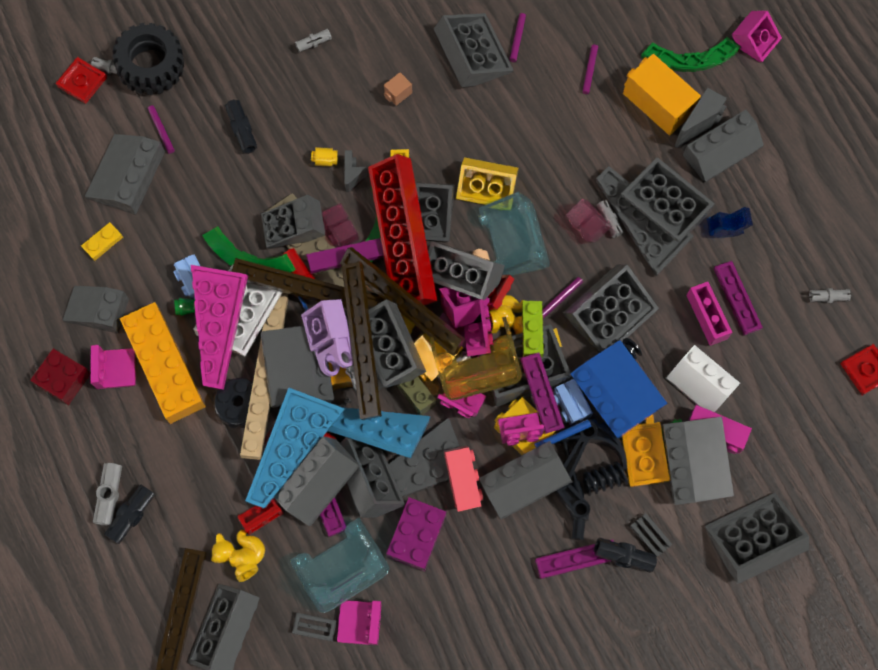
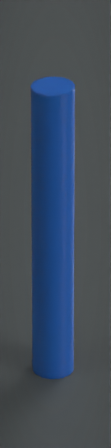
[534,420,591,448]

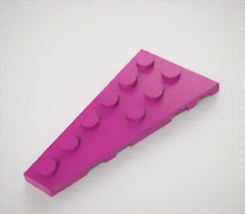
[190,265,248,390]

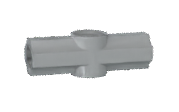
[93,463,122,526]

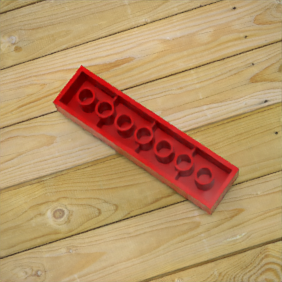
[368,154,437,305]

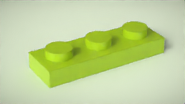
[522,301,544,357]

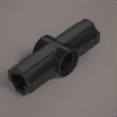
[225,99,257,154]
[104,484,156,544]
[593,538,657,573]

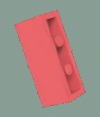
[444,446,483,512]

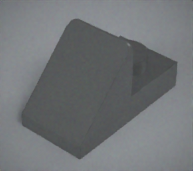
[345,150,368,192]

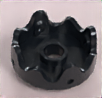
[214,378,253,429]

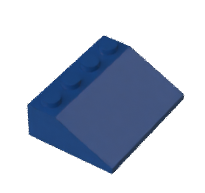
[570,340,668,438]

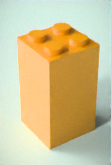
[623,54,701,136]

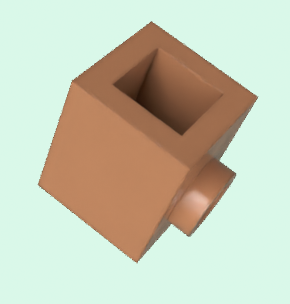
[384,73,412,106]

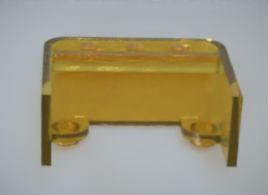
[430,317,522,400]

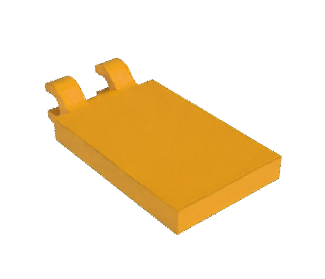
[622,415,670,487]

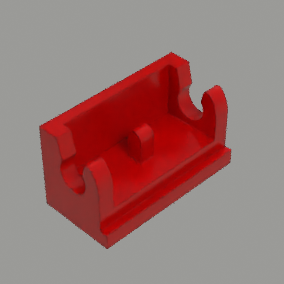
[237,498,284,535]

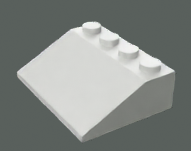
[194,264,283,356]

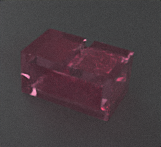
[566,199,612,242]
[322,203,359,247]

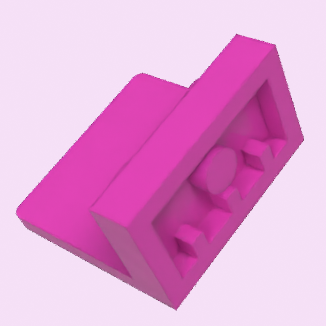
[464,299,494,356]
[91,345,136,389]
[437,378,487,418]
[498,413,544,446]
[337,600,382,645]

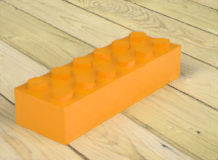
[120,302,206,424]

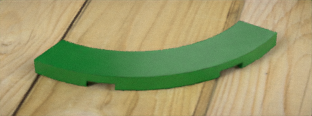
[641,37,741,72]
[202,226,296,273]

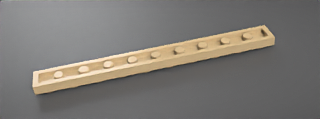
[240,292,289,460]

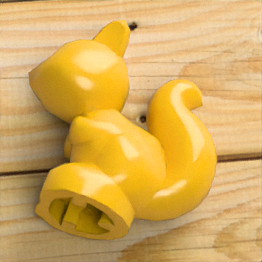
[487,295,525,335]
[211,530,265,582]

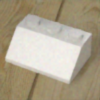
[666,345,740,412]

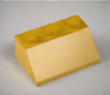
[456,157,518,209]

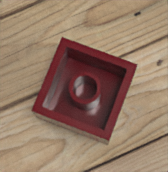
[30,348,91,406]

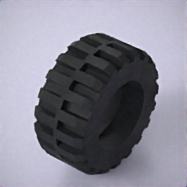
[112,23,184,95]

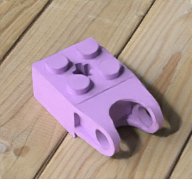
[301,299,353,377]

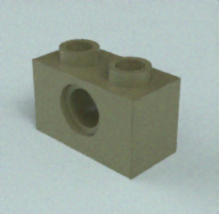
[397,377,436,415]

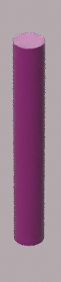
[510,13,526,62]
[582,44,598,94]
[148,105,175,154]
[542,277,583,319]

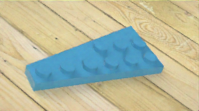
[245,388,345,508]
[328,407,430,458]

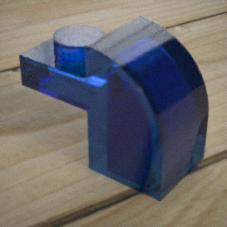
[707,207,753,238]

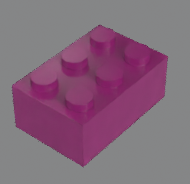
[386,497,447,572]

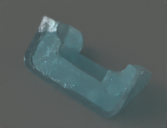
[479,191,550,276]
[289,518,389,613]

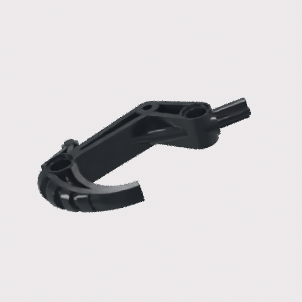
[554,418,627,540]

